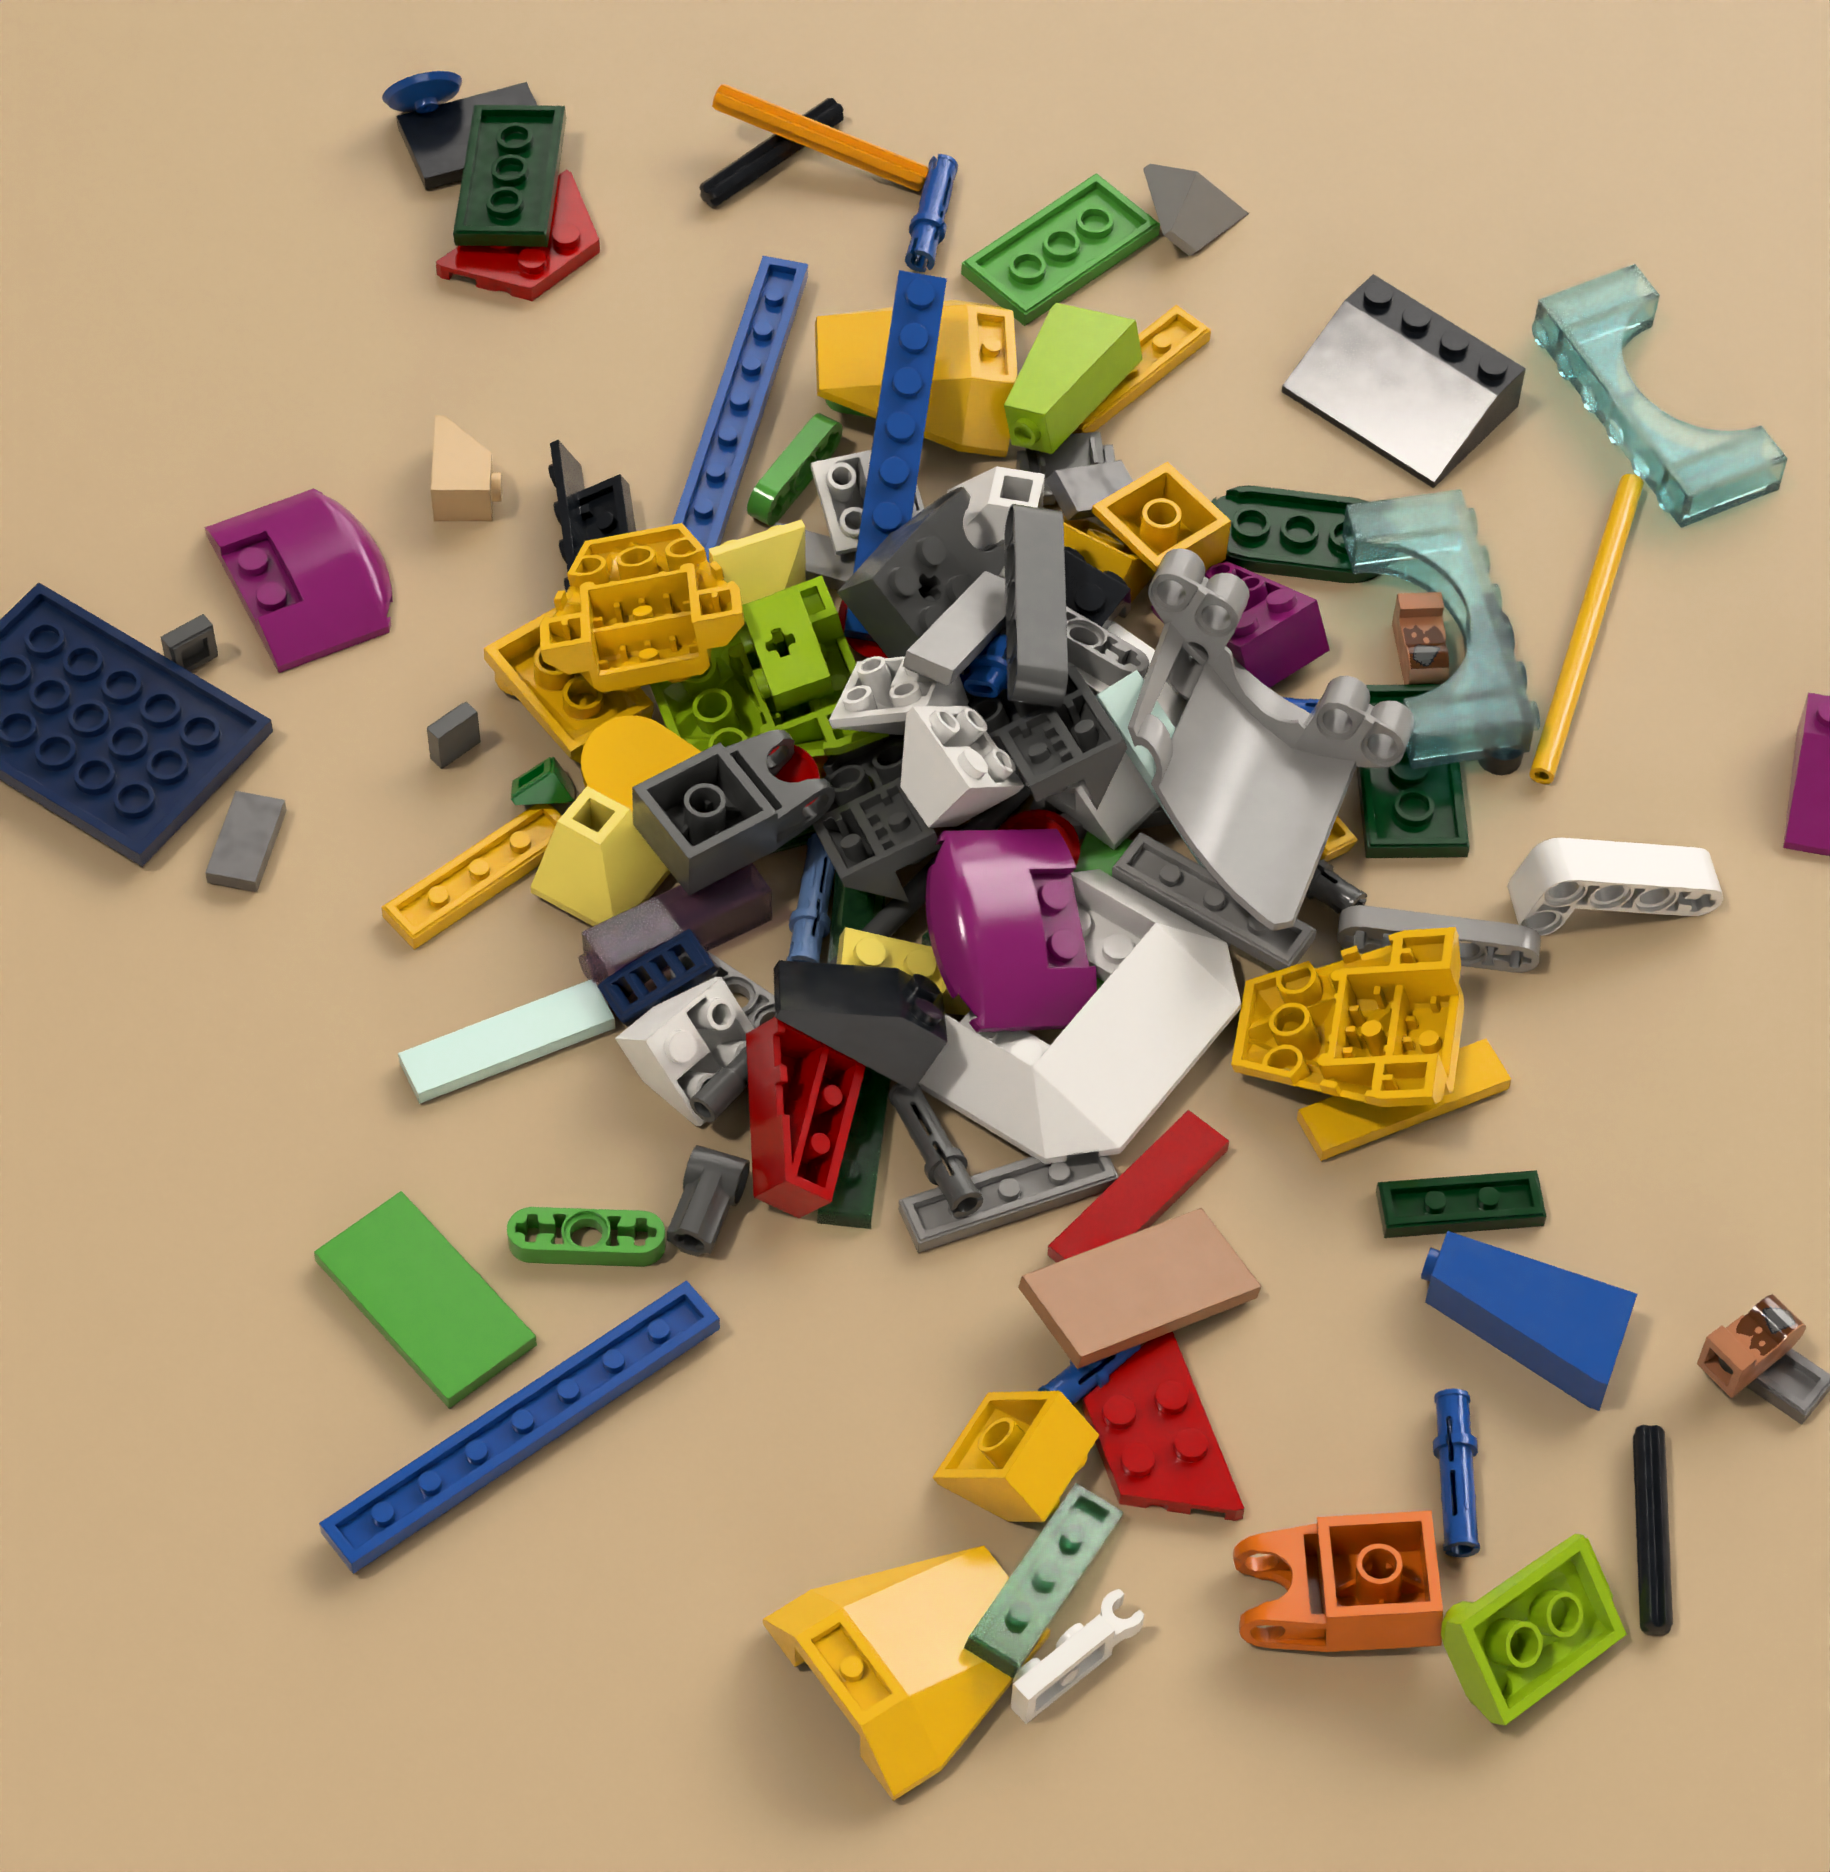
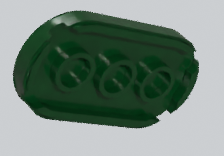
[1211,485,1397,583]

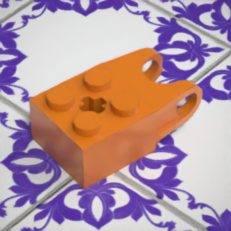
[1233,1510,1443,1652]

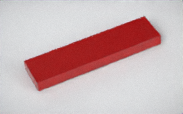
[1047,1110,1229,1263]

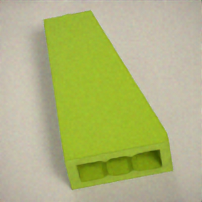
[1004,303,1143,454]

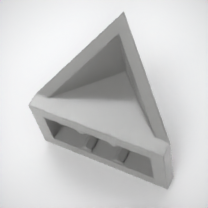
[1143,164,1249,256]

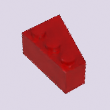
[746,1017,866,1218]

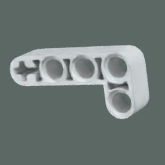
[1507,838,1724,936]

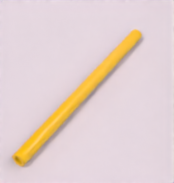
[1529,474,1644,784]

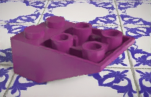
[1151,561,1330,688]

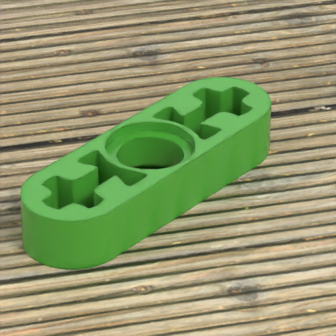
[747,413,843,526]
[507,1207,666,1267]

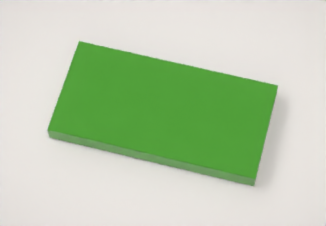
[961,173,1160,326]
[314,1191,537,1409]

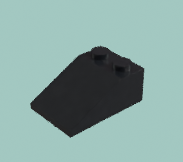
[773,960,948,1091]

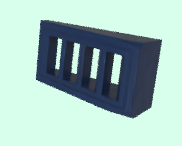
[597,928,719,1027]

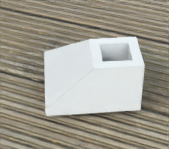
[810,450,924,555]
[947,466,1045,579]
[829,656,969,735]
[900,706,1025,828]
[615,977,754,1126]

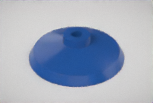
[382,71,462,113]

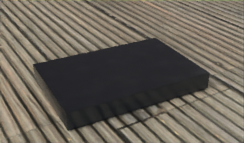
[396,82,537,190]

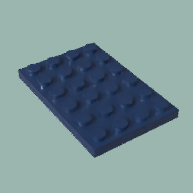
[0,582,273,867]

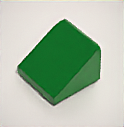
[511,757,575,805]

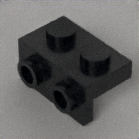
[1064,546,1131,630]

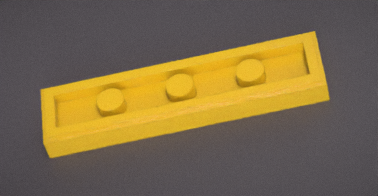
[1072,305,1211,434]
[381,804,562,950]
[1297,1038,1511,1161]

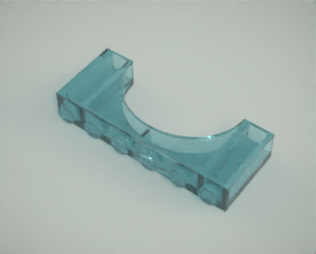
[1532,264,1788,528]
[1342,489,1540,769]

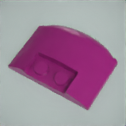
[204,488,393,673]
[926,829,1097,1032]

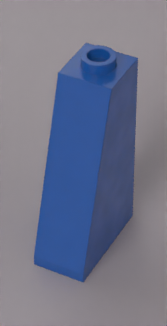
[1421,1231,1637,1411]

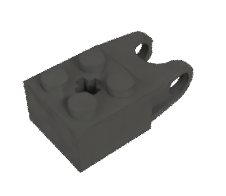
[837,487,1005,658]
[632,729,836,896]

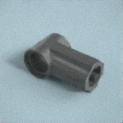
[667,1145,750,1257]

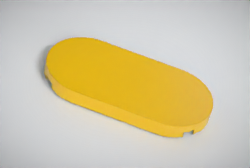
[581,715,702,812]

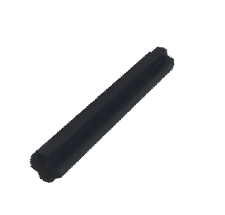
[699,98,844,207]
[1633,1425,1673,1635]

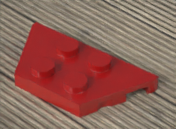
[436,169,600,301]
[1082,1331,1244,1521]

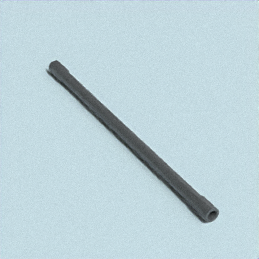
[690,780,1031,1122]

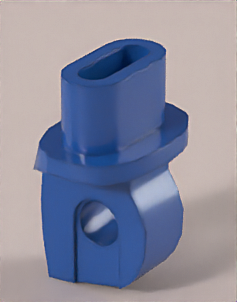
[964,634,1007,698]

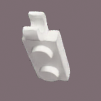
[1011,1589,1144,1724]

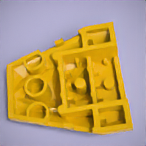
[540,523,745,693]
[1231,927,1464,1107]

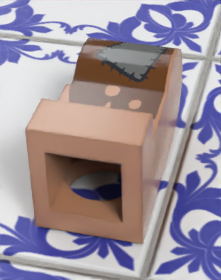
[1392,592,1449,685]
[1697,1294,1806,1398]

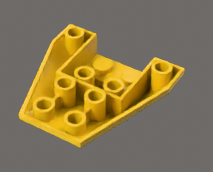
[815,300,1018,458]
[763,1545,1051,1801]

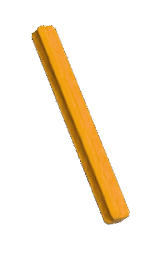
[712,84,929,192]

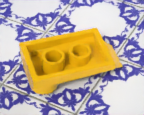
[484,608,654,764]

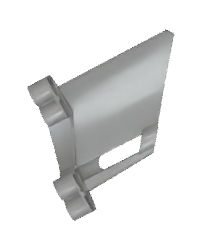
[1128,548,1415,931]

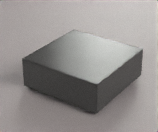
[161,614,218,671]
[427,702,481,769]

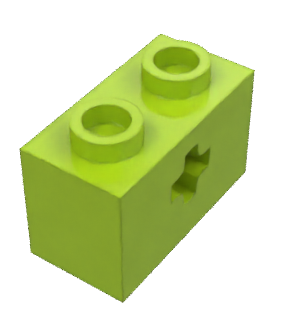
[738,586,834,712]

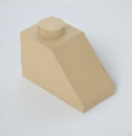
[430,415,503,521]

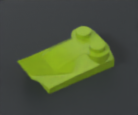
[1441,1534,1627,1726]

